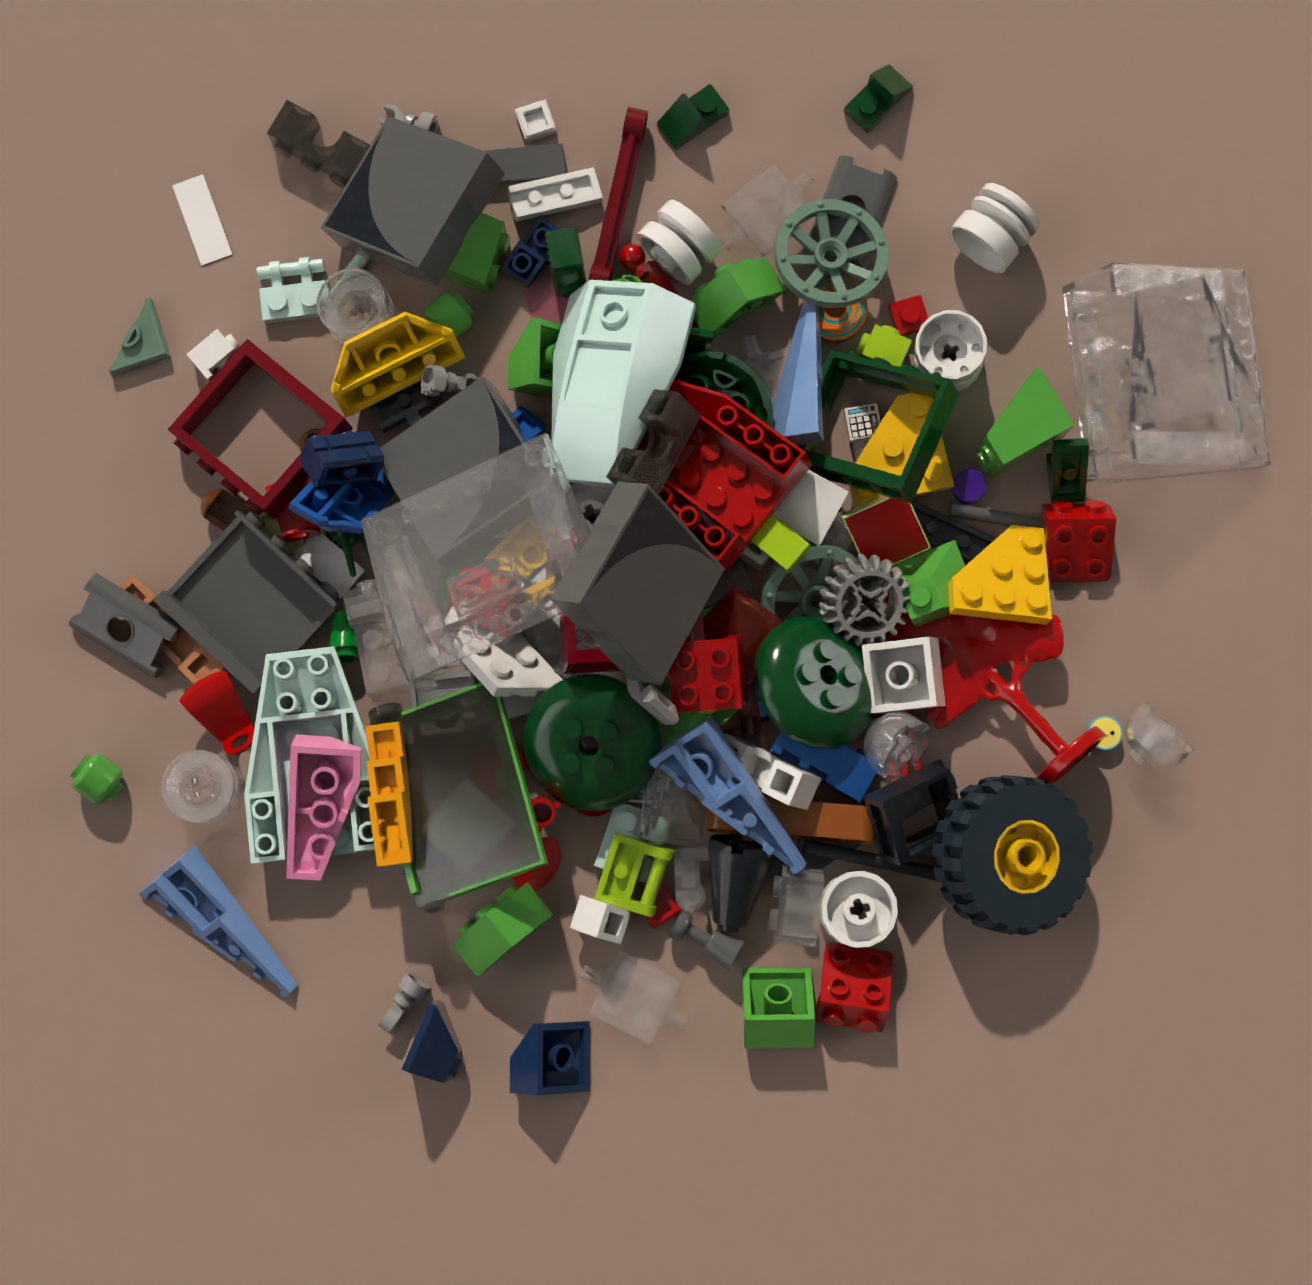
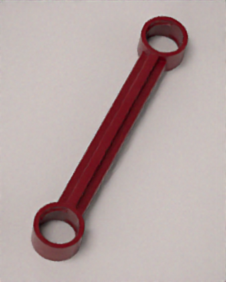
[588,107,648,281]

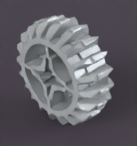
[819,554,910,646]

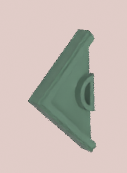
[108,298,171,377]

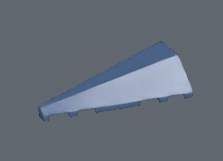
[773,300,824,446]
[649,714,806,874]
[139,845,298,997]

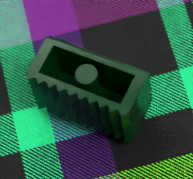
[544,227,586,298]

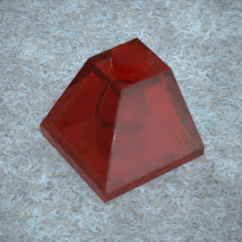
[703,586,784,685]

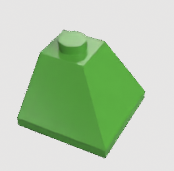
[508,317,562,396]
[892,540,965,627]

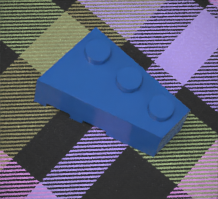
[769,731,880,804]

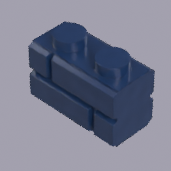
[300,431,384,488]

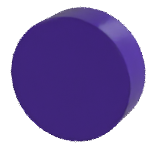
[951,469,986,504]

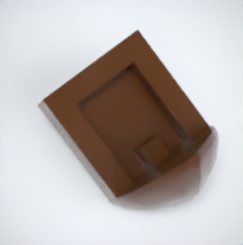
[200,488,252,531]

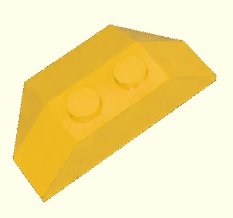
[331,312,466,418]

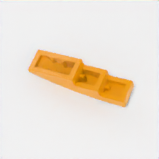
[365,721,413,867]

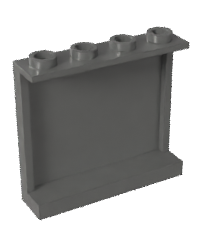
[153,510,343,694]

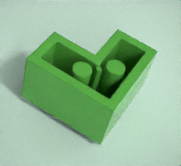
[690,257,786,336]
[452,883,553,977]

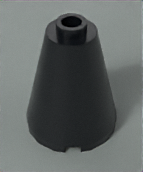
[708,834,775,933]

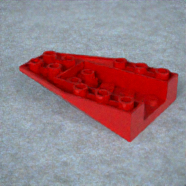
[622,379,812,572]

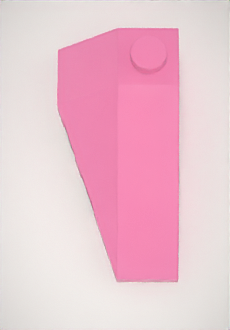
[286,734,362,881]

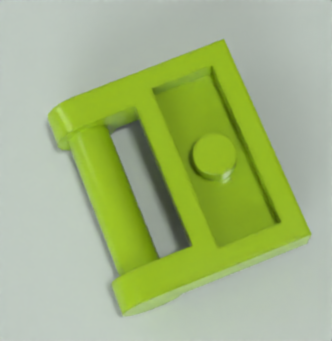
[594,832,675,917]

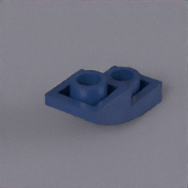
[501,216,559,287]

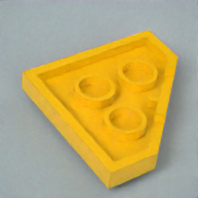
[848,392,954,508]
[948,525,1052,625]

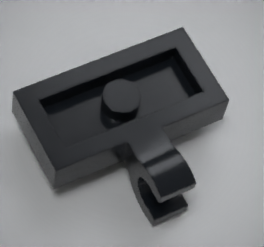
[370,380,443,433]

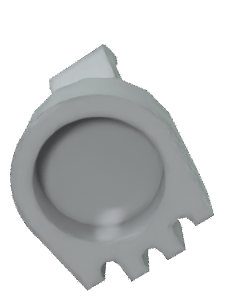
[378,104,439,133]
[421,364,479,397]
[378,972,430,1033]

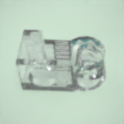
[674,847,709,912]

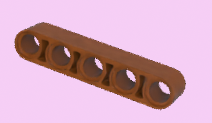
[706,798,875,845]

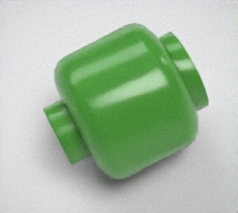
[424,293,474,338]
[70,753,123,804]

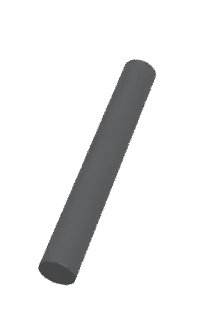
[949,502,1046,534]

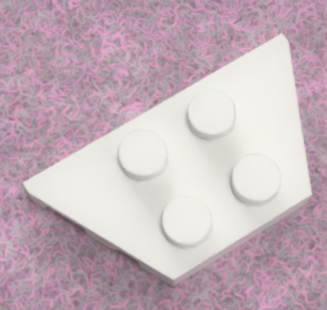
[451,622,563,697]

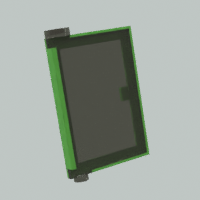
[368,683,548,913]

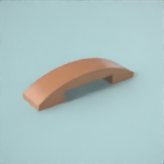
[120,574,226,684]

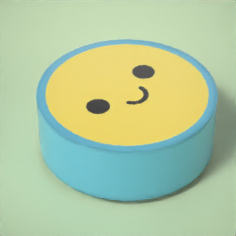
[1086,716,1123,751]

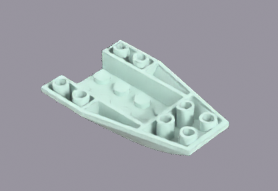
[551,280,696,486]
[244,646,375,864]

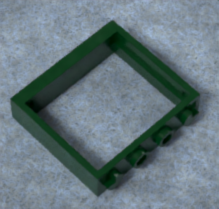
[798,350,960,504]

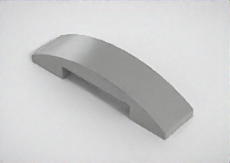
[627,675,679,725]

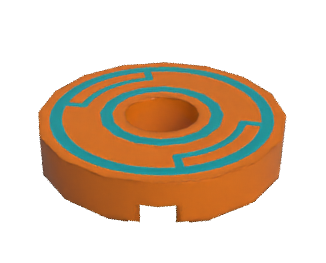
[801,277,868,343]

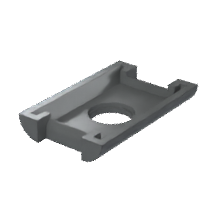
[809,155,897,268]
[69,573,181,678]

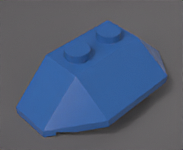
[288,468,393,534]

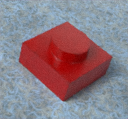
[888,294,928,336]

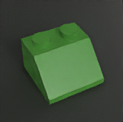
[742,968,815,1049]

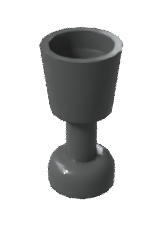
[668,909,744,971]

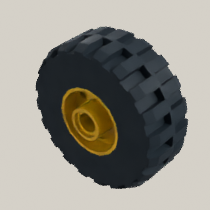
[932,775,1093,935]

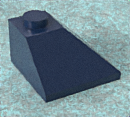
[401,1000,464,1083]
[510,1021,590,1096]

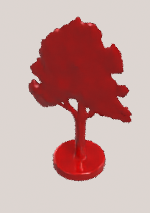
[885,594,1106,785]

